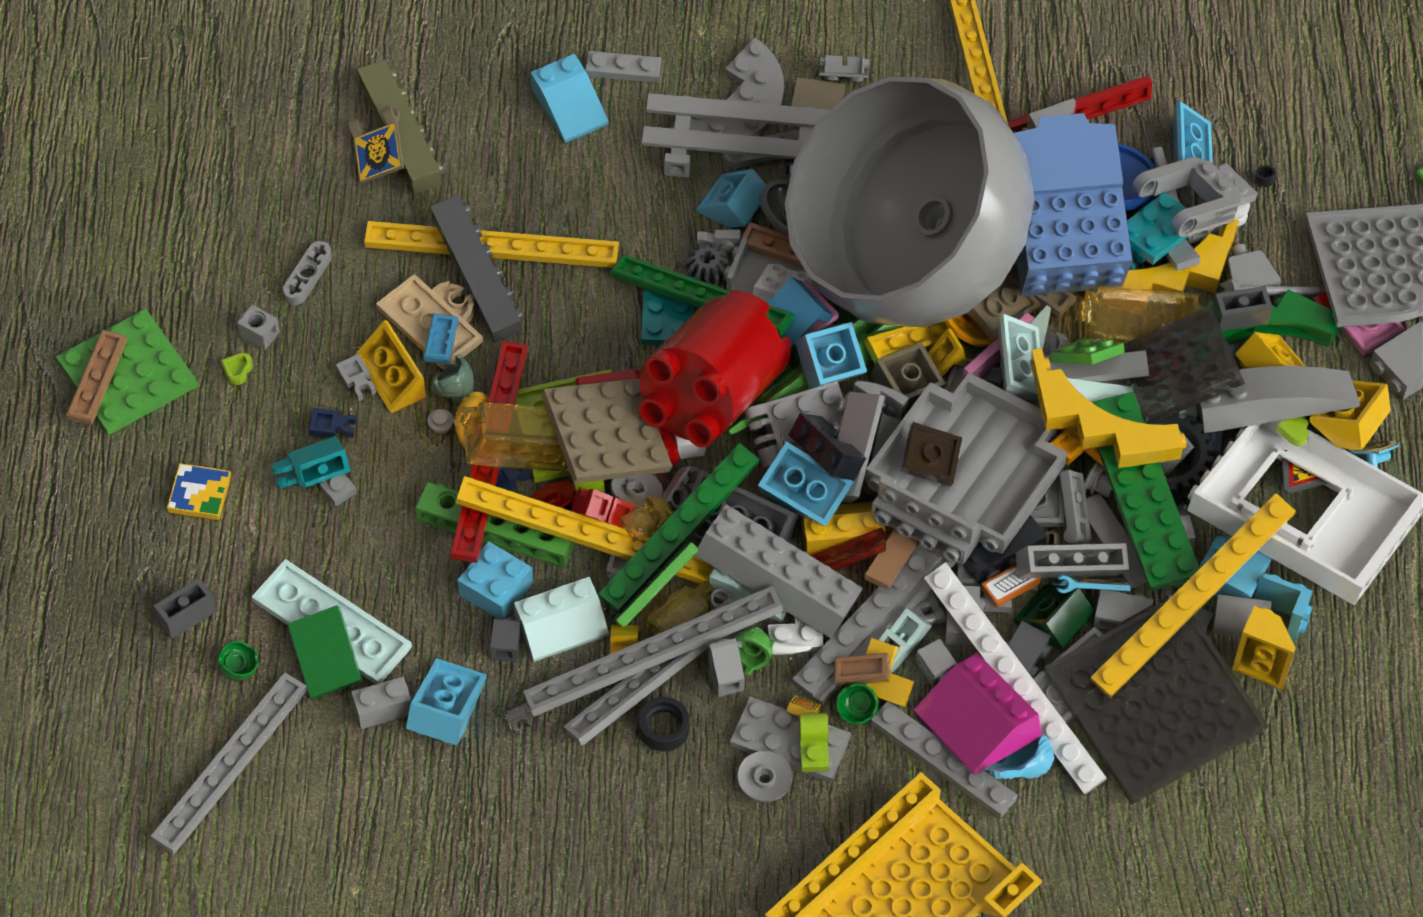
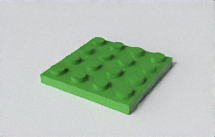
[56,309,198,435]

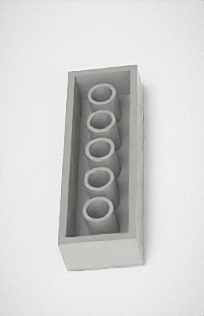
[695,505,863,639]

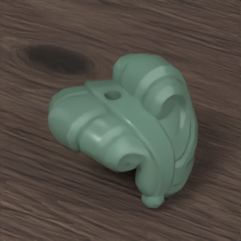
[431,354,474,404]

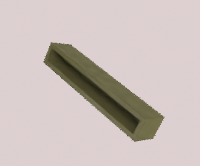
[357,59,444,195]

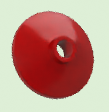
[530,481,576,509]

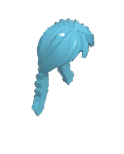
[985,735,1054,779]

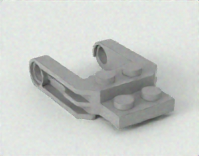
[1132,157,1258,237]

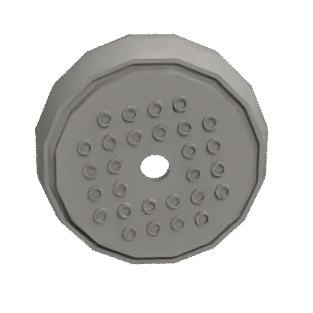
[785,76,1035,327]

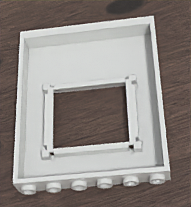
[1187,420,1423,605]

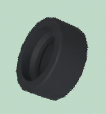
[638,697,690,752]

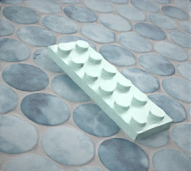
[252,559,412,684]

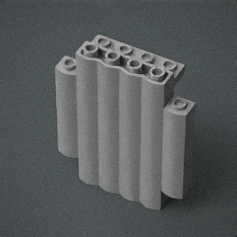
[865,372,1067,564]

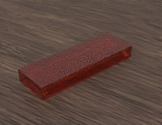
[811,528,886,571]

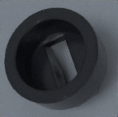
[1256,165,1276,187]

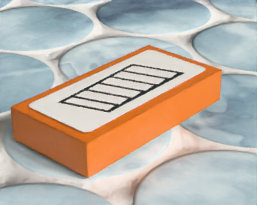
[981,565,1041,608]

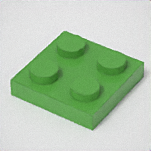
[1051,338,1125,365]

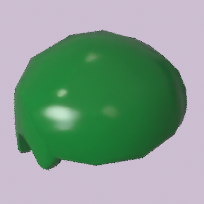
[217,640,259,682]
[836,683,879,725]

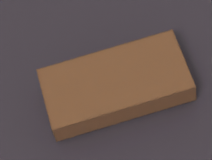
[834,653,890,686]

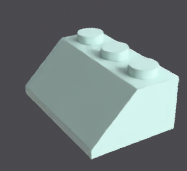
[514,577,609,662]

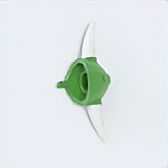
[719,626,811,675]

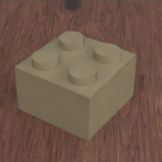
[871,342,946,412]

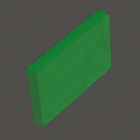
[288,605,363,700]

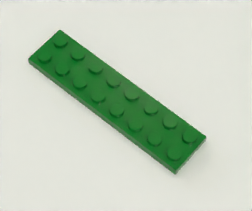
[1092,392,1200,591]

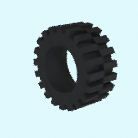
[1144,410,1214,506]

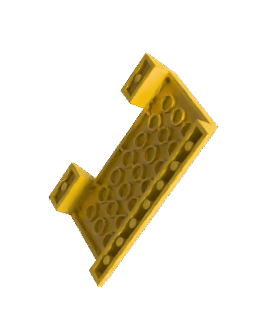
[765,772,1042,917]

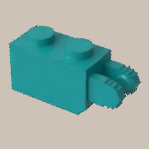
[271,436,351,488]

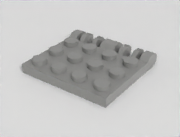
[744,381,843,507]

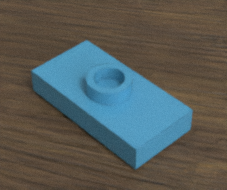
[424,313,459,365]

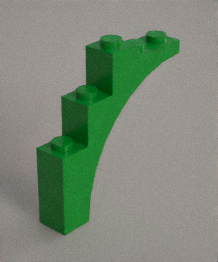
[1181,289,1340,378]

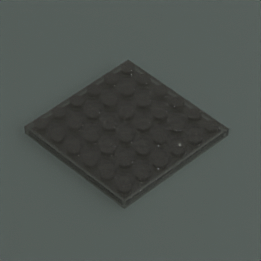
[1043,599,1268,805]

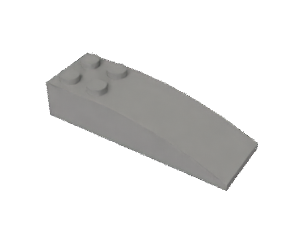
[1193,366,1360,433]

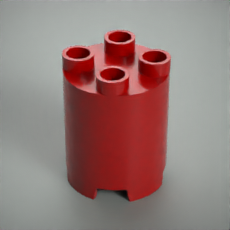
[639,290,791,447]

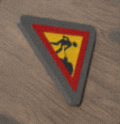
[1282,450,1327,494]

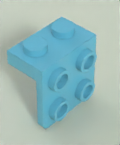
[1255,573,1313,642]

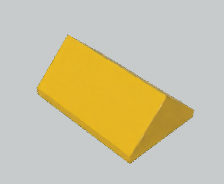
[354,320,426,413]

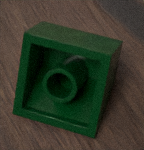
[1013,584,1095,648]

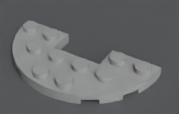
[669,37,784,136]

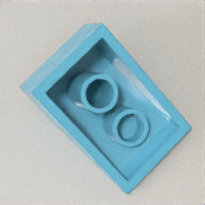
[530,53,609,143]
[758,441,854,527]
[406,658,487,745]

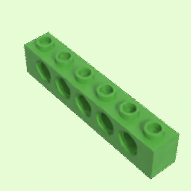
[416,482,576,569]

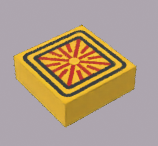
[787,696,821,717]

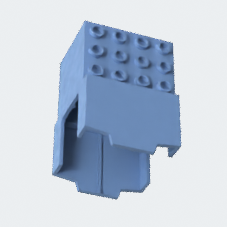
[1014,113,1132,296]

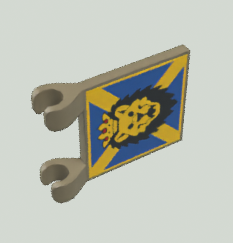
[349,105,404,184]

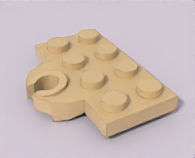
[376,274,483,371]

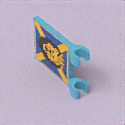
[1051,574,1130,593]

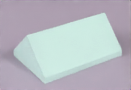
[998,314,1040,400]

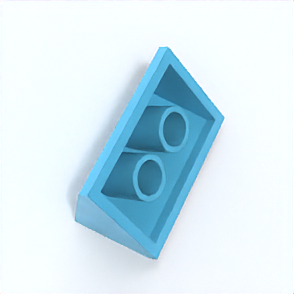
[1172,101,1213,163]

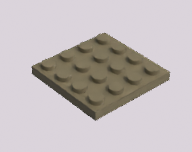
[541,379,672,484]

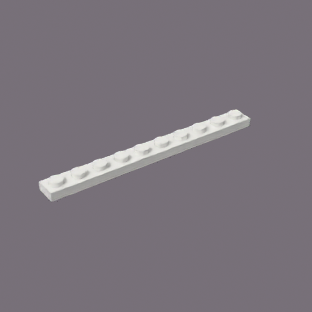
[924,562,1107,795]

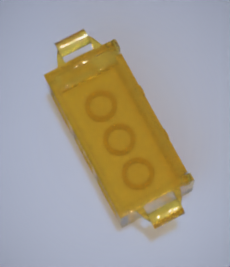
[1081,286,1213,348]
[453,402,568,472]

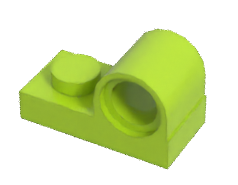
[799,713,829,772]

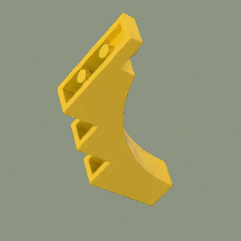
[1084,219,1239,316]
[1030,348,1186,468]

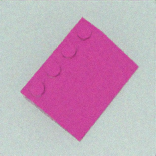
[914,653,1042,775]

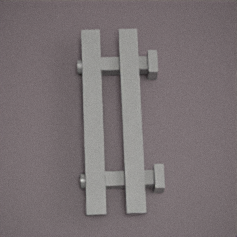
[642,93,830,181]

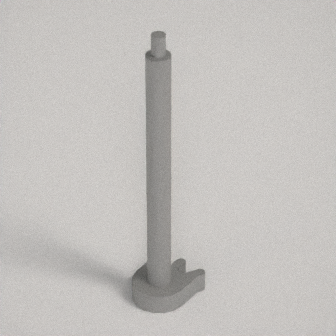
[1221,280,1326,296]

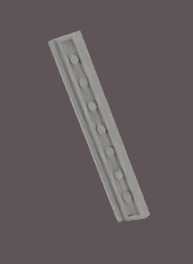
[793,544,957,706]

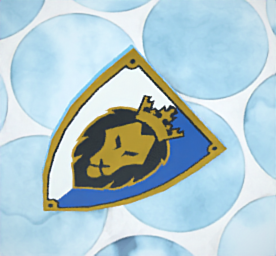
[1344,439,1400,468]

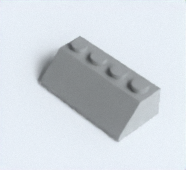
[833,392,885,504]

